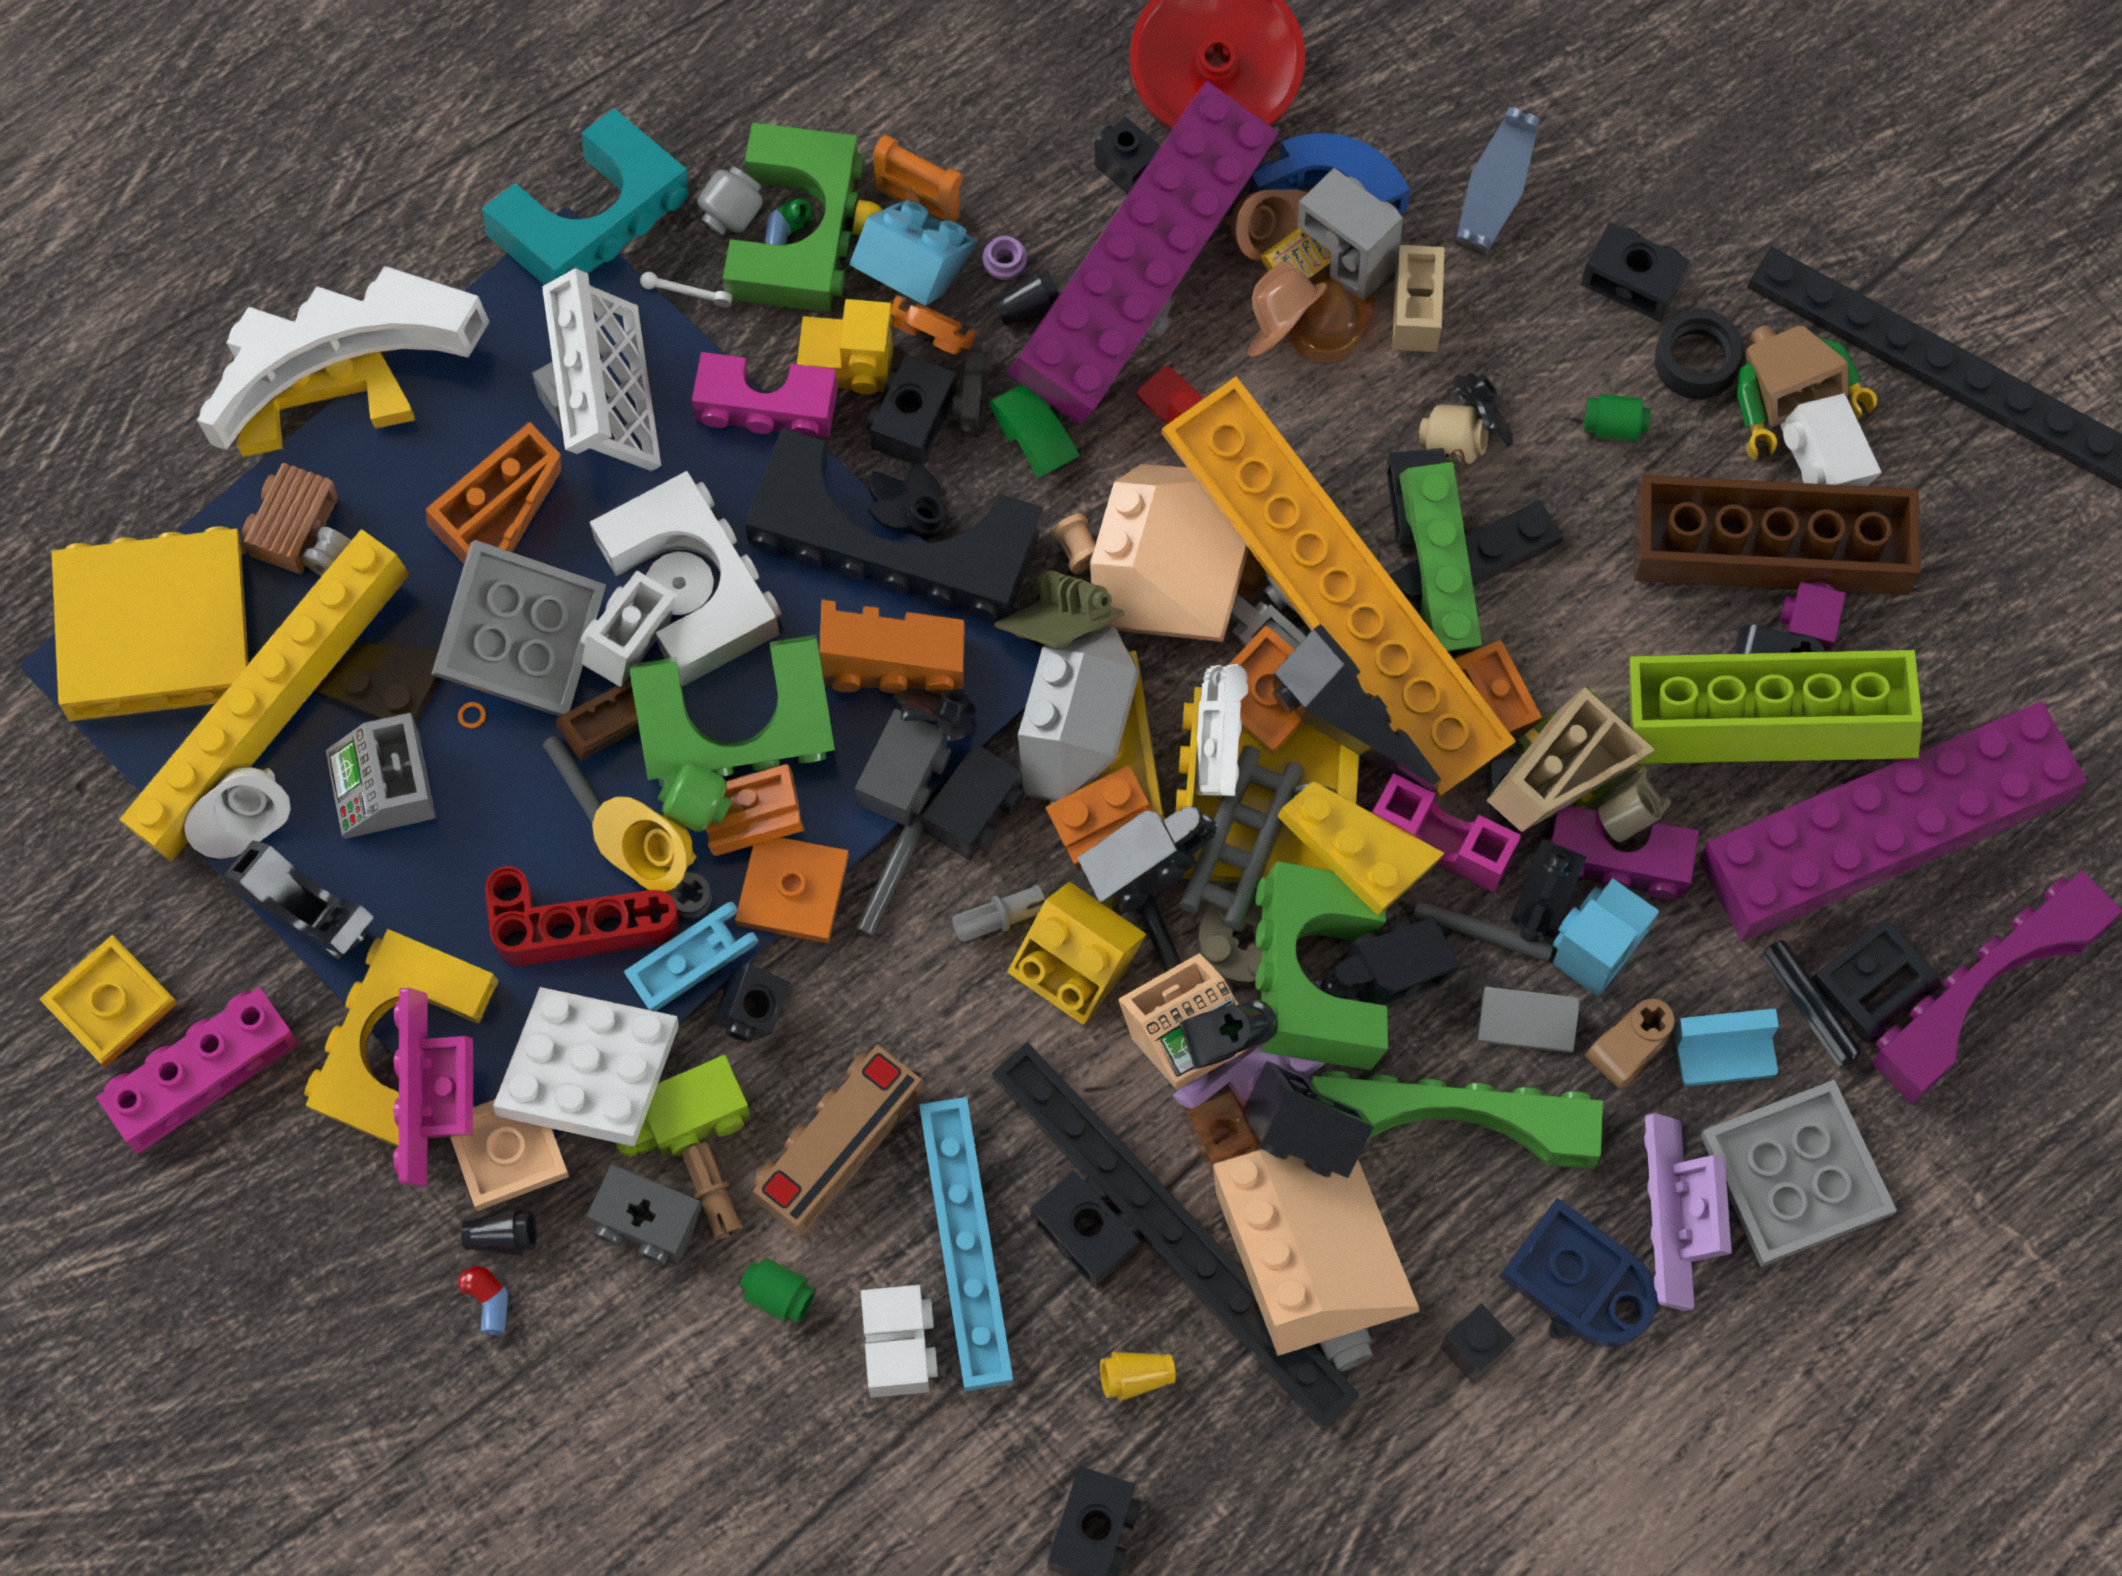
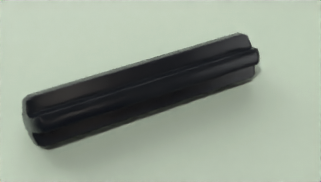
[1762,940,1861,1067]

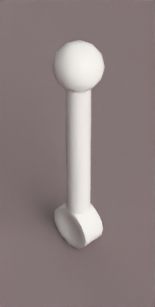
[640,272,732,307]

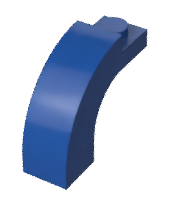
[1249,133,1410,214]

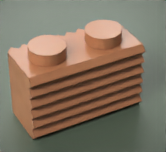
[242,463,339,575]

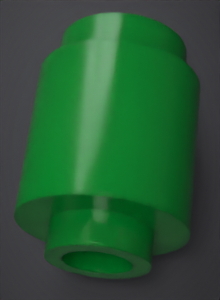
[1583,394,1651,443]
[739,1257,816,1324]

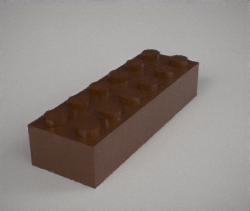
[1634,475,1920,595]

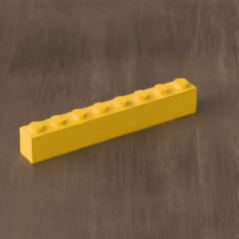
[119,529,410,862]

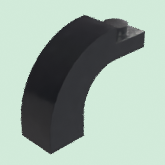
[222,840,374,960]

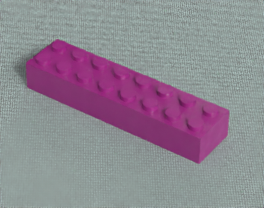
[1007,81,1279,425]
[1699,701,2087,942]

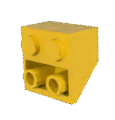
[1007,881,1147,1025]

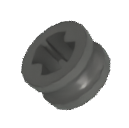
[668,872,712,920]

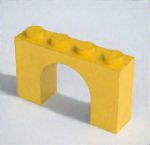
[304,929,499,1147]

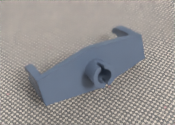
[1455,107,1540,254]

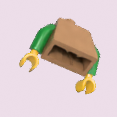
[1737,325,1877,460]

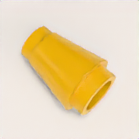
[1100,1352,1176,1401]

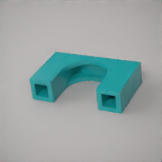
[482,108,689,285]

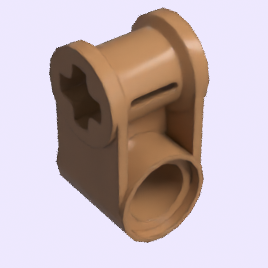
[1585,998,1675,1090]

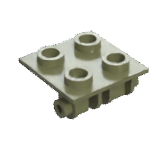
[994,570,1125,649]

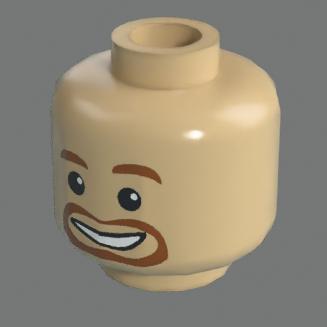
[1419,404,1489,465]

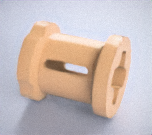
[1049,513,1096,575]

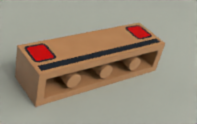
[752,1045,924,1238]

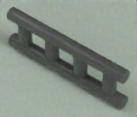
[1179,745,1304,930]

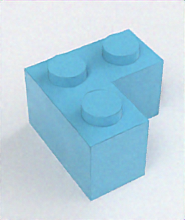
[1553,878,1659,997]

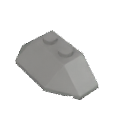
[1018,626,1140,801]

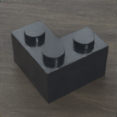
[1242,1061,1374,1178]

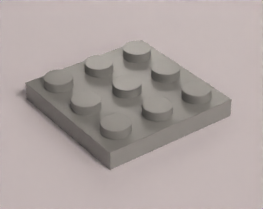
[431,540,606,717]
[1700,1080,1897,1267]

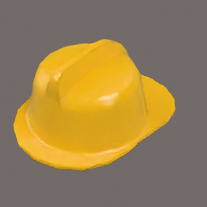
[592,797,696,892]

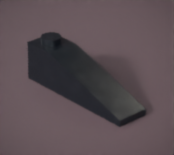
[1272,624,1441,793]

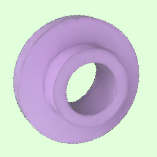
[983,236,1027,280]

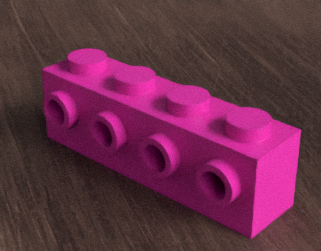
[96,987,299,1155]

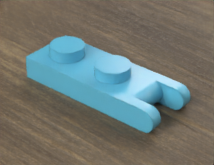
[624,902,759,1012]

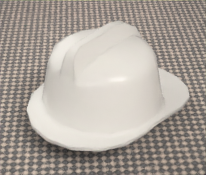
[184,767,291,859]

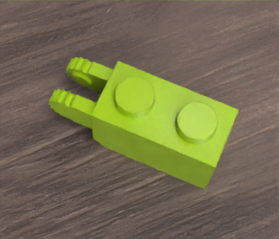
[614,1055,751,1159]

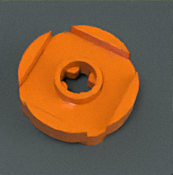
[891,295,978,355]

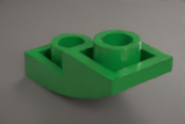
[988,384,1080,479]

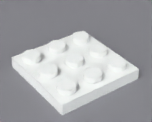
[493,987,679,1147]

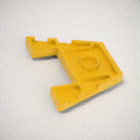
[237,352,415,457]

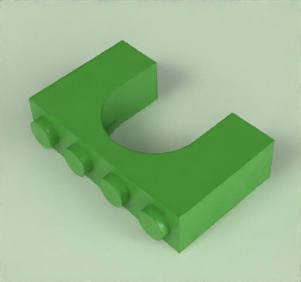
[723,123,865,313]
[629,635,835,786]
[1256,861,1388,1070]

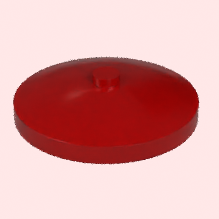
[1129,0,1305,131]

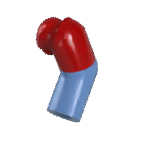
[458,1266,508,1335]

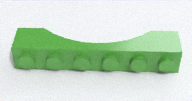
[1312,1071,1603,1169]

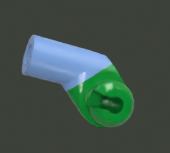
[765,198,812,245]

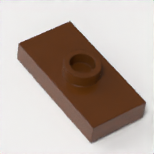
[556,679,639,761]

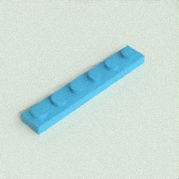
[919,1097,1013,1392]

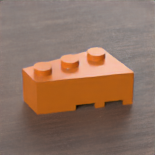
[425,422,561,564]
[819,600,965,694]

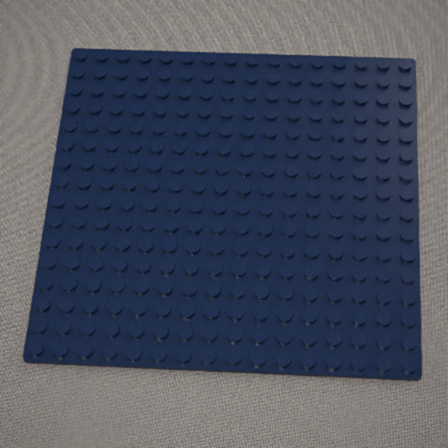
[21,208,1041,1139]

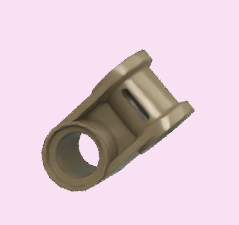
[1598,764,1671,842]

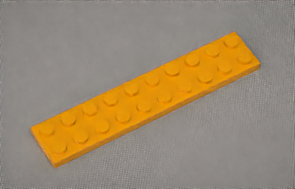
[1162,376,1516,799]

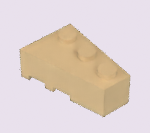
[1486,687,1655,832]

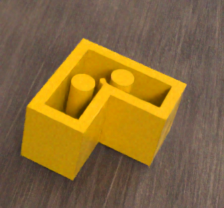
[797,299,894,395]

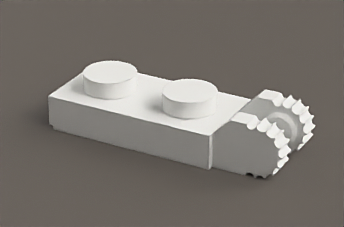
[1194,664,1248,797]

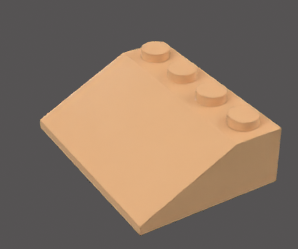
[1213,1150,1419,1355]

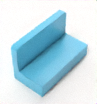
[1674,1009,1779,1086]

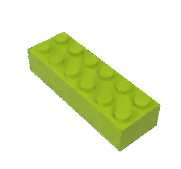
[1629,650,1922,764]

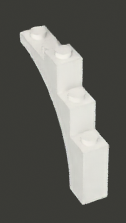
[197,266,489,450]

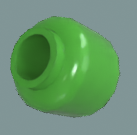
[657,762,732,832]

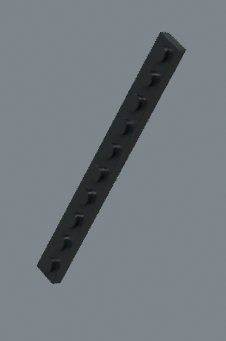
[1747,246,2122,490]
[992,1042,1359,1431]

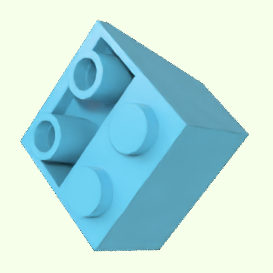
[849,200,978,306]

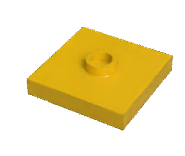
[39,935,178,1068]

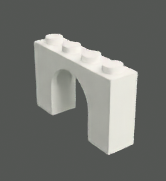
[590,471,782,687]

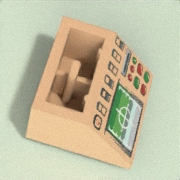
[1118,953,1248,1090]

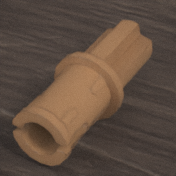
[683,1142,743,1240]

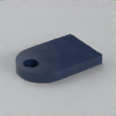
[1498,1198,1657,1347]

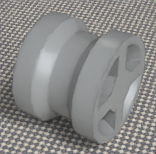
[301,526,351,577]

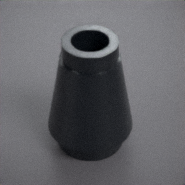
[993,271,1060,326]
[461,1207,537,1256]

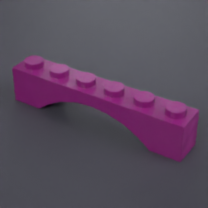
[1871,870,2122,1105]

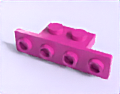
[393,988,473,1187]

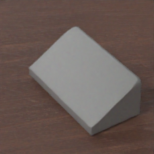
[1477,987,1580,1053]

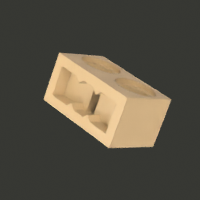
[1392,245,1445,352]

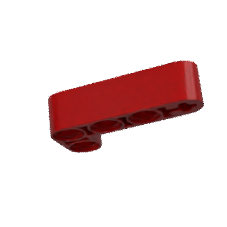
[485,866,681,966]

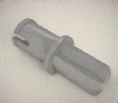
[952,884,1045,942]

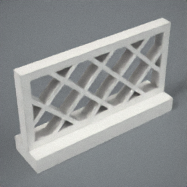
[542,268,661,471]

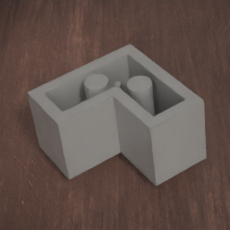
[1298,168,1403,301]

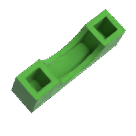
[1399,462,1482,653]

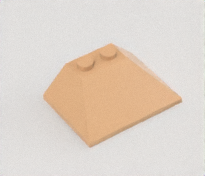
[1090,464,1249,642]

